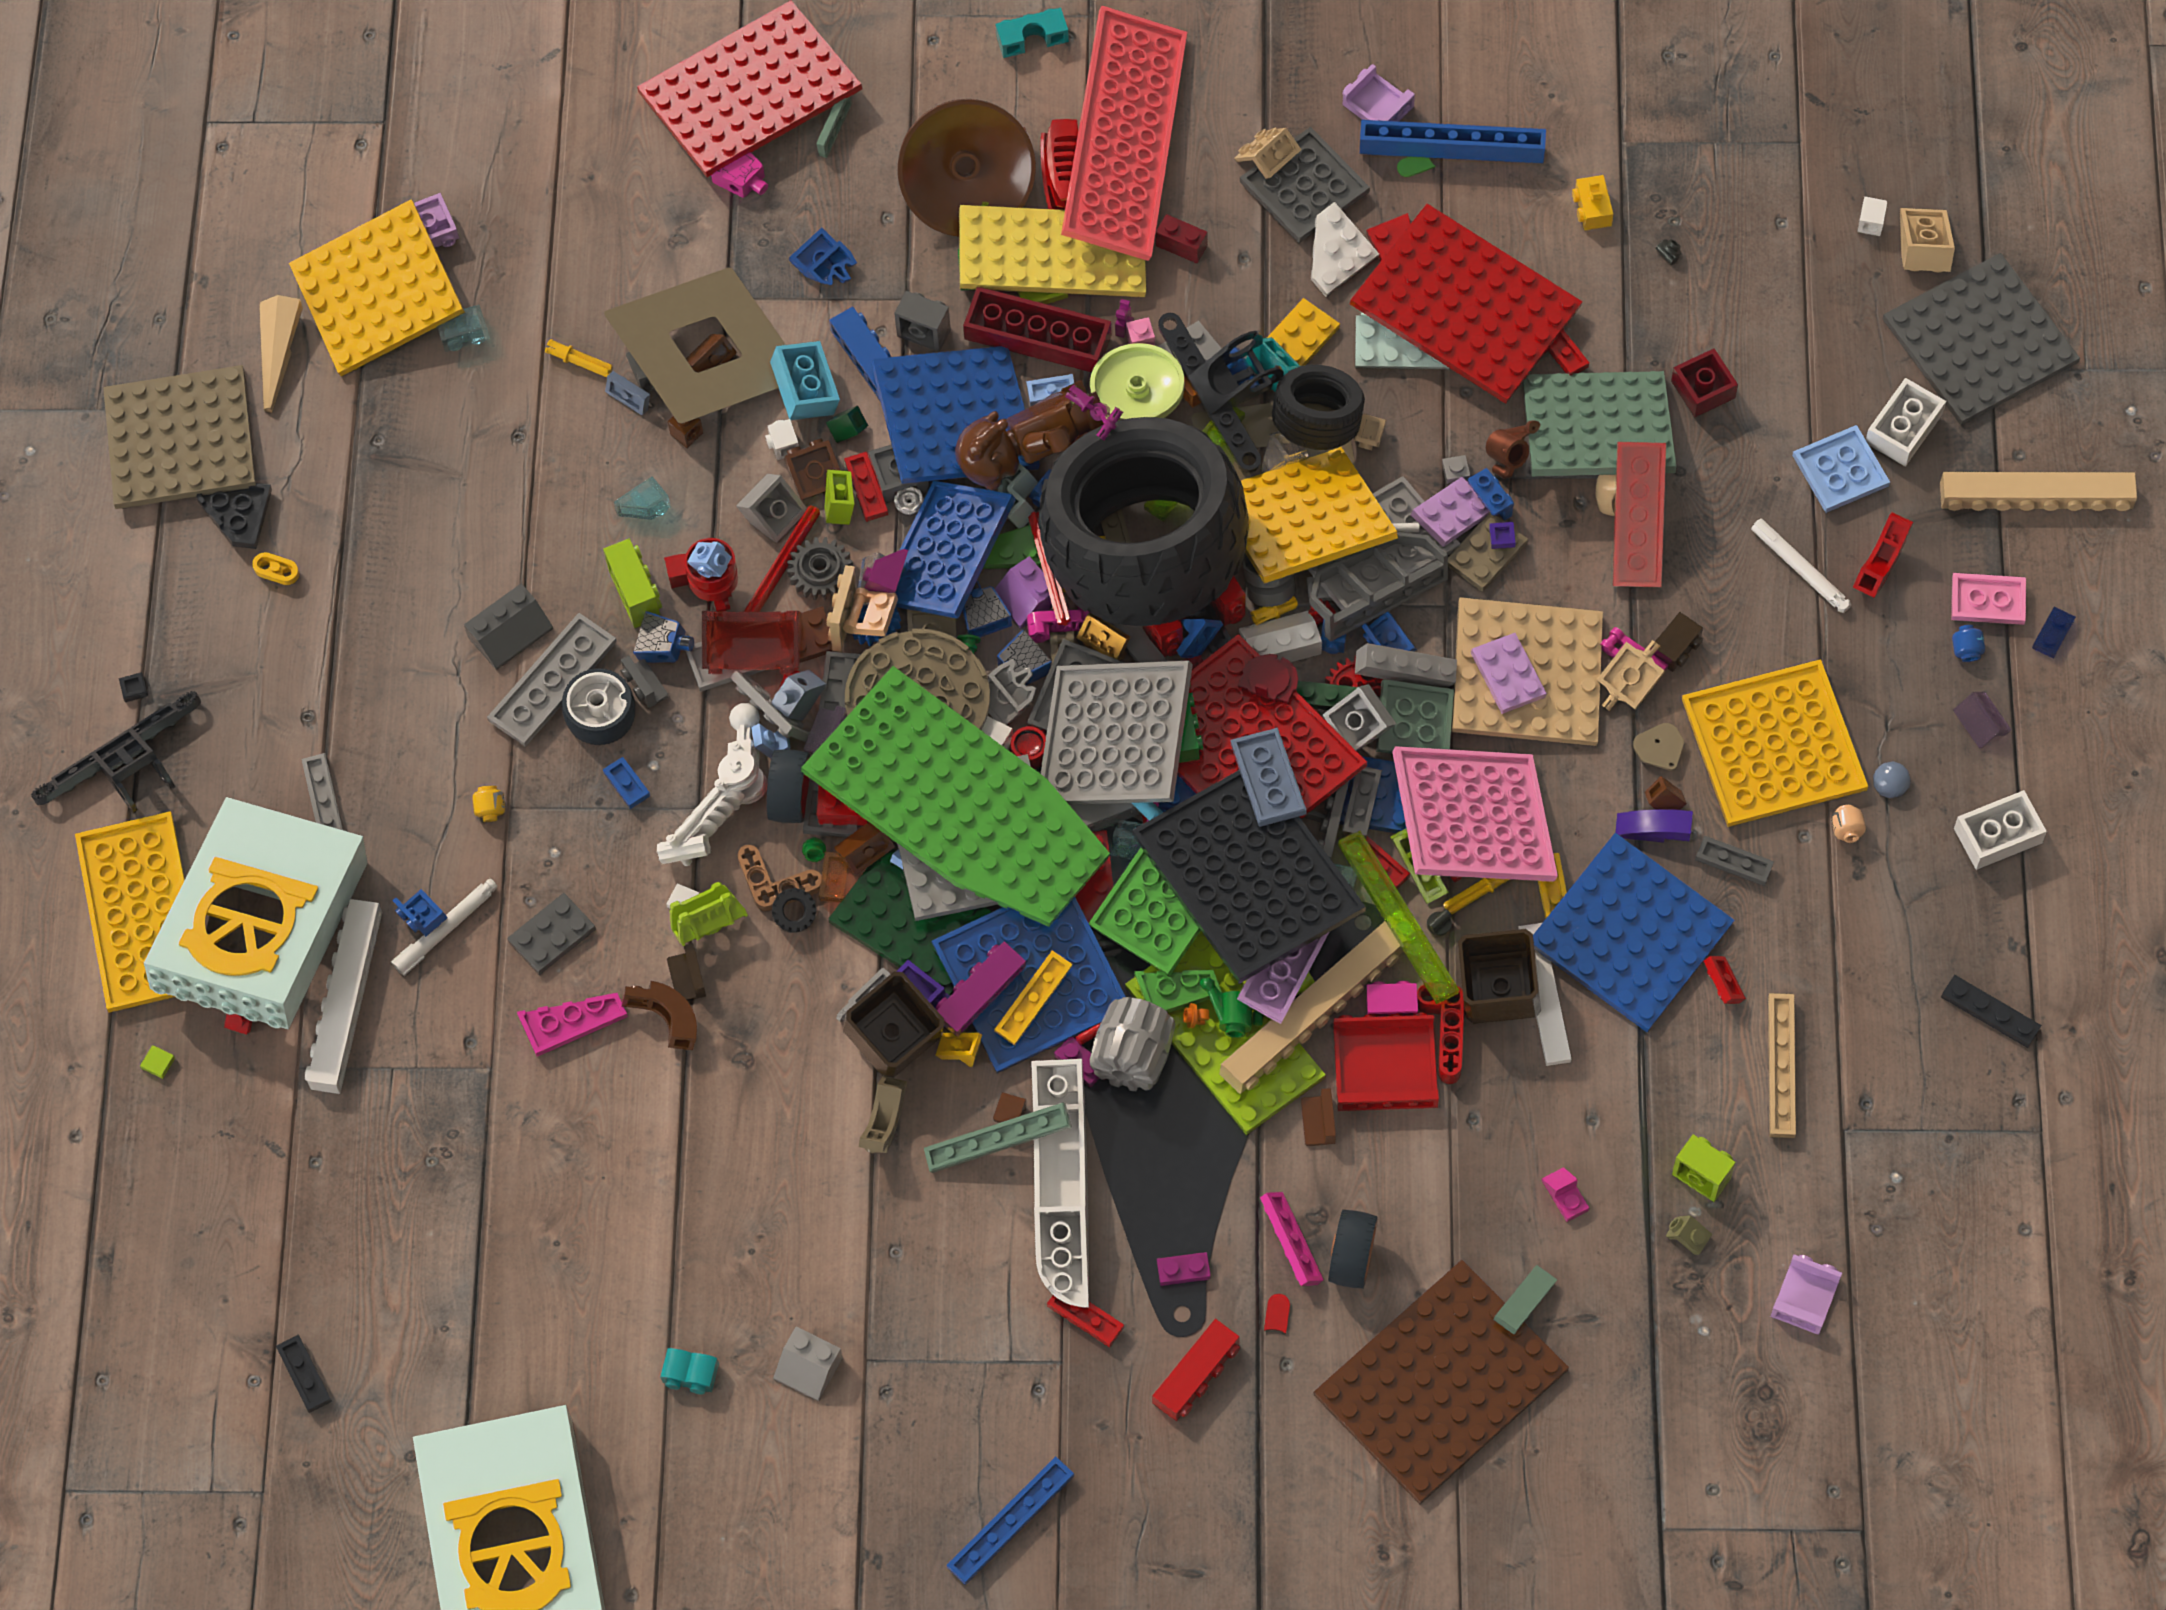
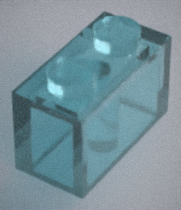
[437,305,490,352]

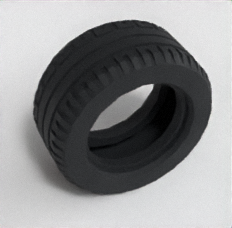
[1272,365,1365,450]

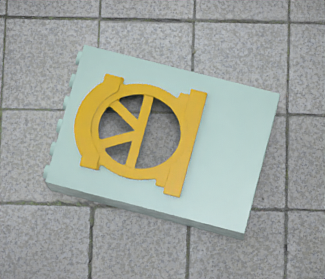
[144,797,368,1030]
[413,1405,605,1610]

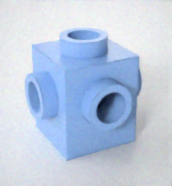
[687,542,732,578]

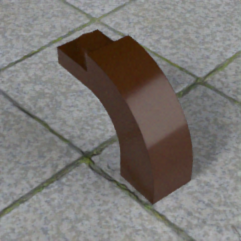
[621,981,697,1051]

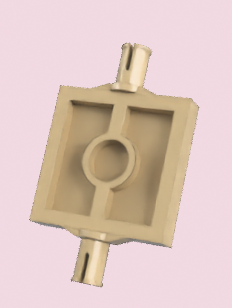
[1597,640,1665,711]

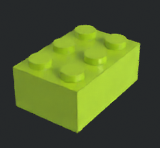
[603,538,662,629]

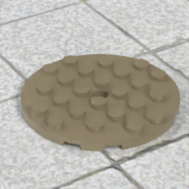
[845,629,990,730]

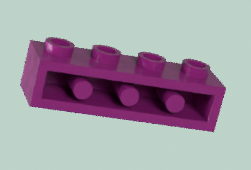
[935,941,1026,1038]

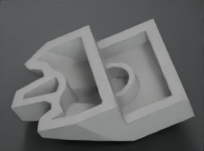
[988,659,1036,725]

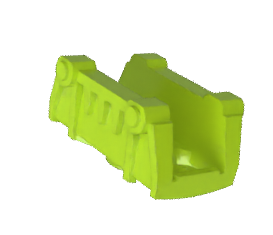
[669,882,748,946]

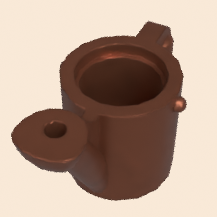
[1485,420,1541,479]

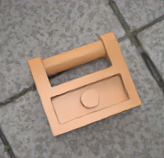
[843,587,898,637]

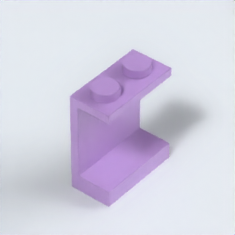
[1770,1255,1842,1335]

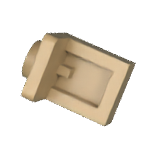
[1354,414,1387,450]

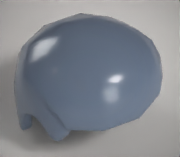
[1873,761,1911,798]

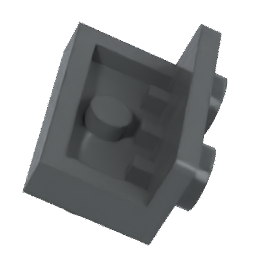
[620,655,668,709]

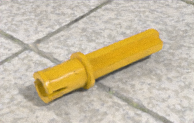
[545,339,613,377]
[1443,878,1511,915]

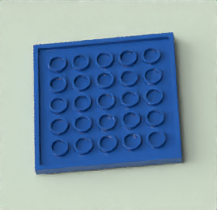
[871,346,1040,484]
[1533,833,1735,1032]
[932,897,1126,1073]

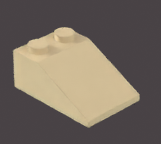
[1900,208,1955,273]

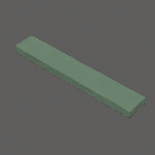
[924,1102,1072,1173]

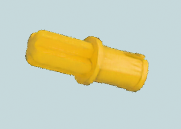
[1250,596,1298,625]

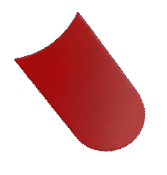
[1264,1294,1290,1334]

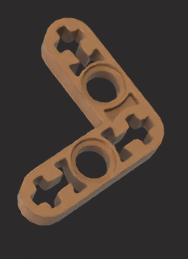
[738,845,823,911]

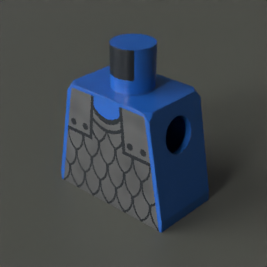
[962,581,1012,637]
[633,611,694,663]
[997,629,1052,685]

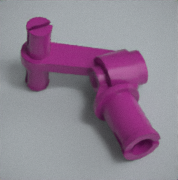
[1065,385,1124,440]

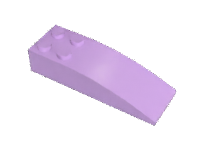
[1237,933,1329,1024]

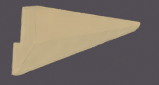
[260,295,303,413]

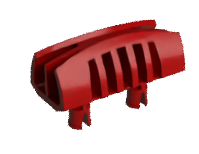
[1040,119,1078,210]

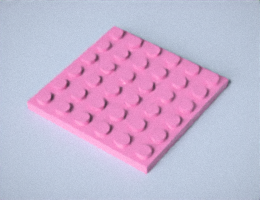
[1392,746,1558,881]

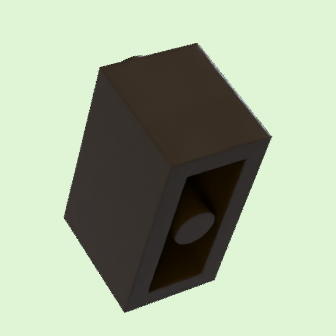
[1653,612,1703,672]

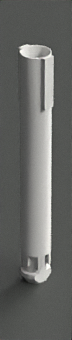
[1751,518,1851,613]
[391,879,497,976]

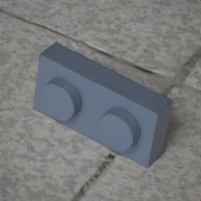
[605,371,650,415]

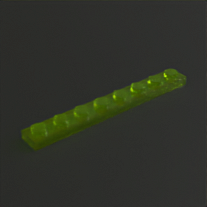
[1338,831,1459,1004]

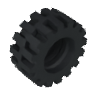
[772,888,816,933]

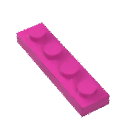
[1260,1192,1323,1286]

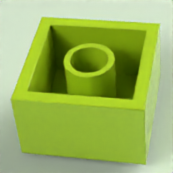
[1672,1134,1736,1202]

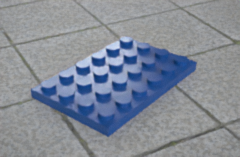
[895,481,1016,619]

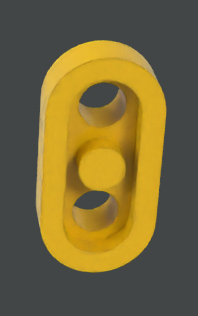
[252,552,299,585]

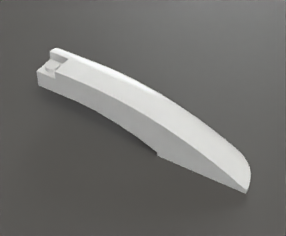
[1032,1059,1089,1308]

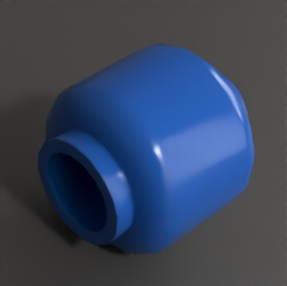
[1952,625,1985,662]

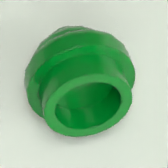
[802,837,826,862]

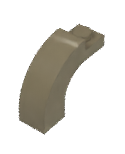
[858,1076,907,1153]

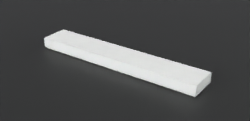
[1518,923,1571,1066]

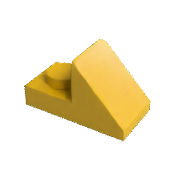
[936,1033,982,1067]

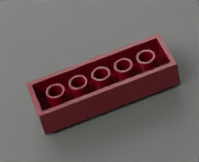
[963,286,1112,373]

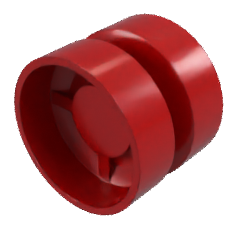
[685,538,738,601]

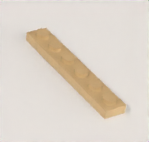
[1768,993,1796,1138]

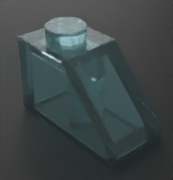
[614,476,671,520]

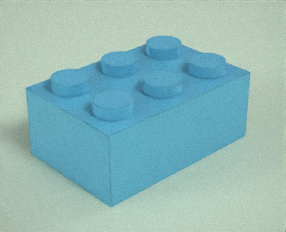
[770,341,840,420]

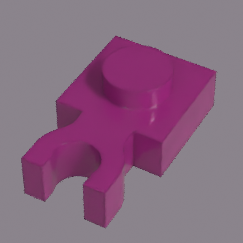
[1115,299,1134,338]

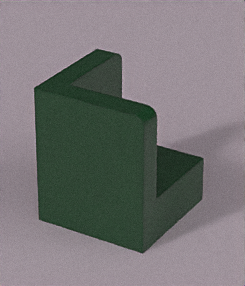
[826,405,869,443]

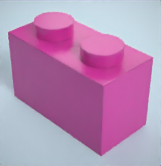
[1366,981,1418,1017]

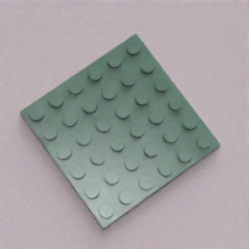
[1523,371,1676,476]

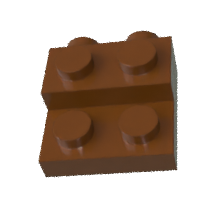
[784,438,840,501]

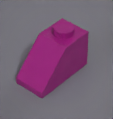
[862,549,908,593]

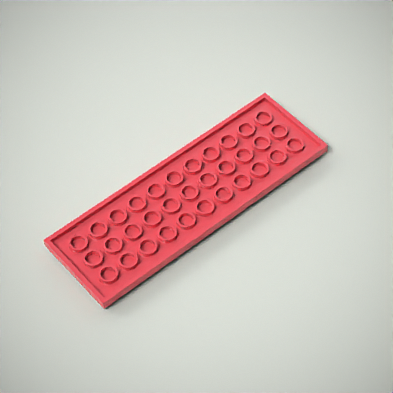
[1061,6,1187,261]

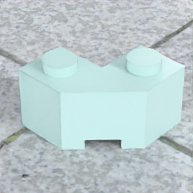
[998,463,1038,528]

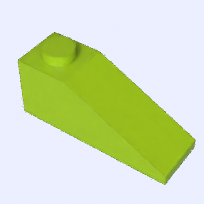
[1390,828,1449,904]

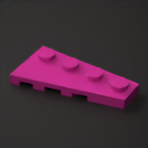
[517,993,628,1057]

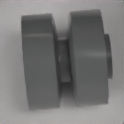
[1242,553,1296,607]

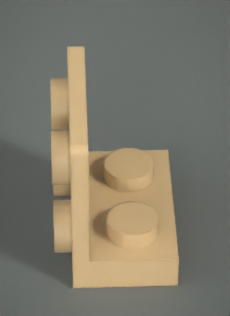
[1234,127,1302,179]

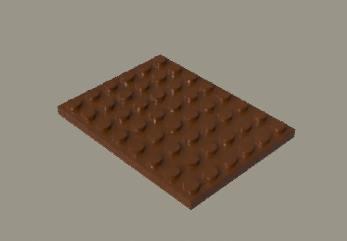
[1313,1260,1569,1504]

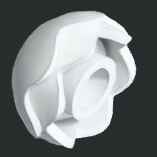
[894,487,924,515]

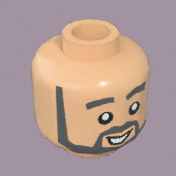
[1831,805,1866,843]

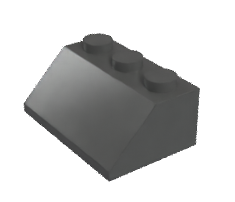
[464,583,554,670]

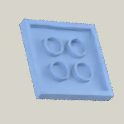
[1792,425,1890,513]

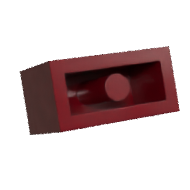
[1156,214,1208,264]

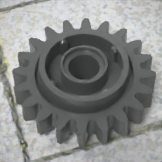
[787,537,853,600]

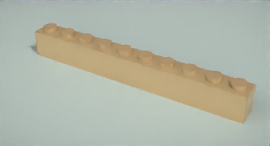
[1219,911,1417,1094]

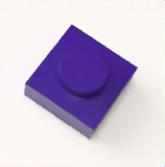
[1489,522,1516,549]

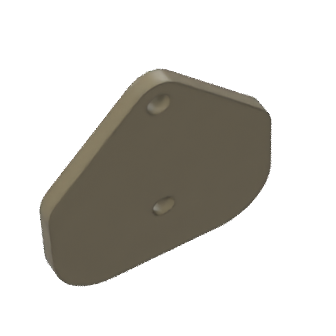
[1633,723,1684,771]

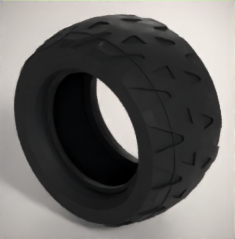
[1039,417,1249,626]

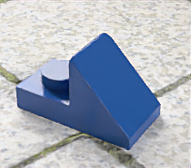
[1176,619,1223,658]

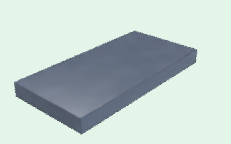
[1231,728,1306,827]

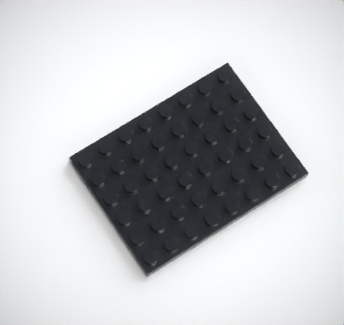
[1132,770,1366,984]

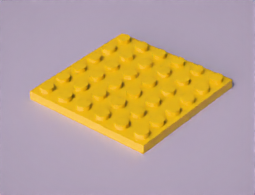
[289,199,465,377]
[1241,447,1398,584]
[1682,659,1868,827]

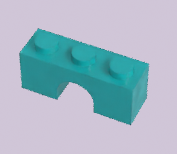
[995,7,1069,58]

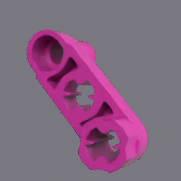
[1027,606,1090,643]

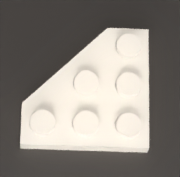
[1311,202,1379,297]

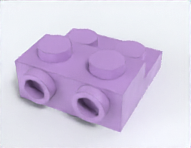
[415,193,459,248]

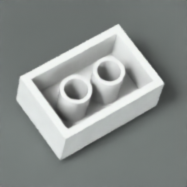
[1866,378,1946,467]
[1954,790,2047,870]

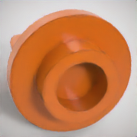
[1183,1003,1209,1028]

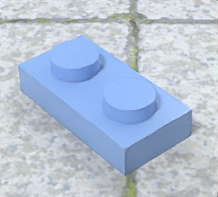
[1026,374,1074,406]

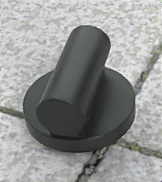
[1655,239,1682,265]
[1427,909,1452,936]

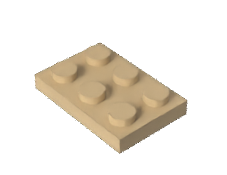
[827,565,857,652]

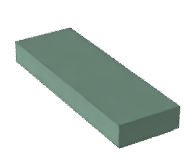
[816,96,852,158]
[1493,1265,1557,1334]

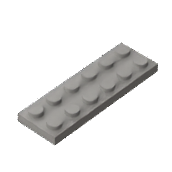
[487,613,617,747]

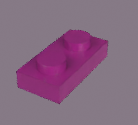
[1054,1037,1100,1088]
[1157,1252,1211,1286]

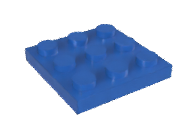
[1339,756,1407,833]

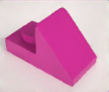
[1542,1167,1589,1222]

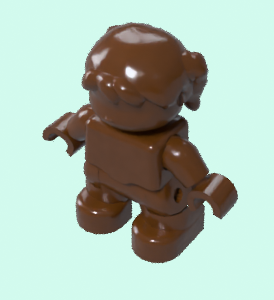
[955,380,1104,491]

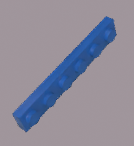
[946,1456,1074,1585]

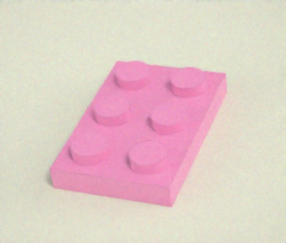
[1951,573,2026,625]

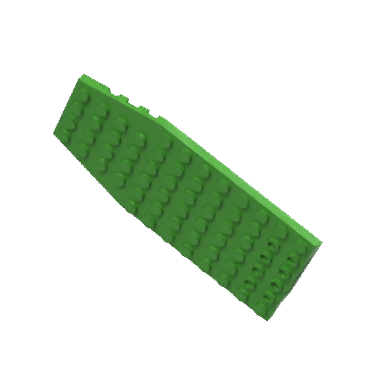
[801,666,1110,927]

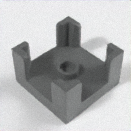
[868,444,929,504]

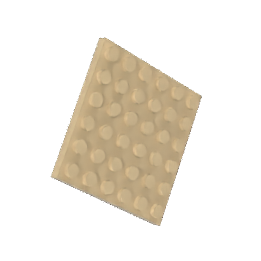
[1452,598,1603,746]

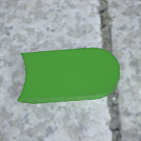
[1397,157,1436,177]

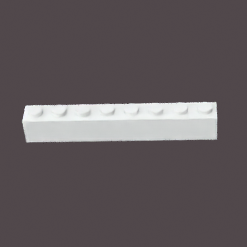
[305,899,382,1094]

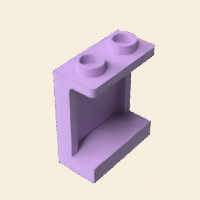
[1342,64,1415,122]

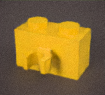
[1572,175,1613,230]

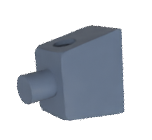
[771,670,827,721]

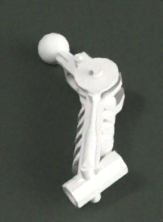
[657,703,768,866]

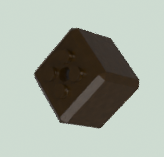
[1458,929,1541,1024]
[843,971,944,1078]

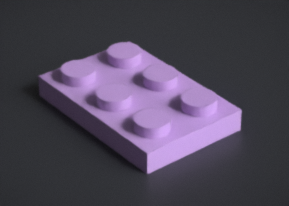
[1411,477,1490,547]
[1471,633,1547,714]

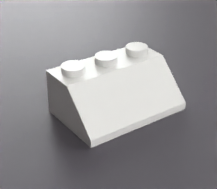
[1239,611,1322,662]

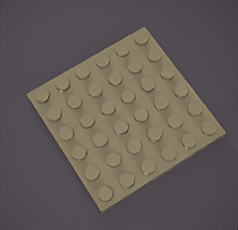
[103,365,256,509]

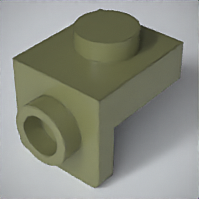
[1666,1216,1712,1255]

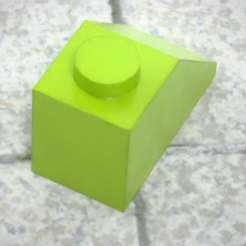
[825,470,854,525]

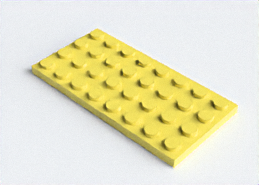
[959,205,1146,297]

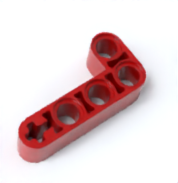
[1417,984,1464,1084]

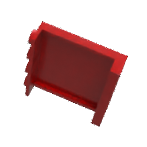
[1333,1013,1439,1111]

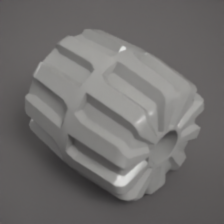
[1090,997,1175,1091]

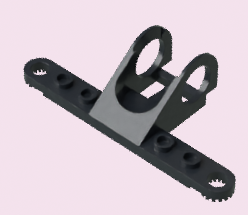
[1158,313,1284,473]
[31,691,201,814]

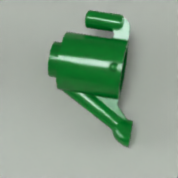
[1199,978,1263,1038]

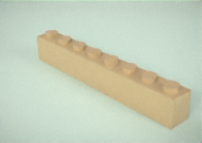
[1940,472,2137,511]

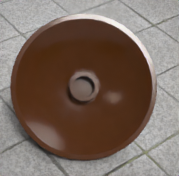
[897,99,1036,237]

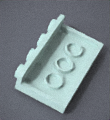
[1355,313,1449,369]

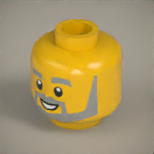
[472,786,505,822]

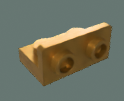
[1076,613,1131,661]

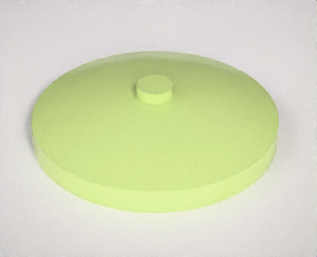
[1090,343,1185,421]

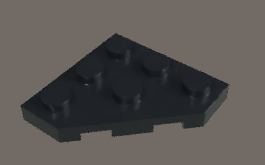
[196,483,272,549]

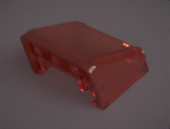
[702,611,802,674]

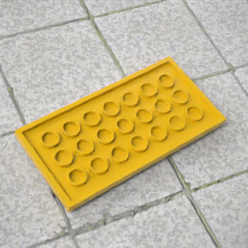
[75,811,185,1013]

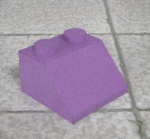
[995,556,1053,629]

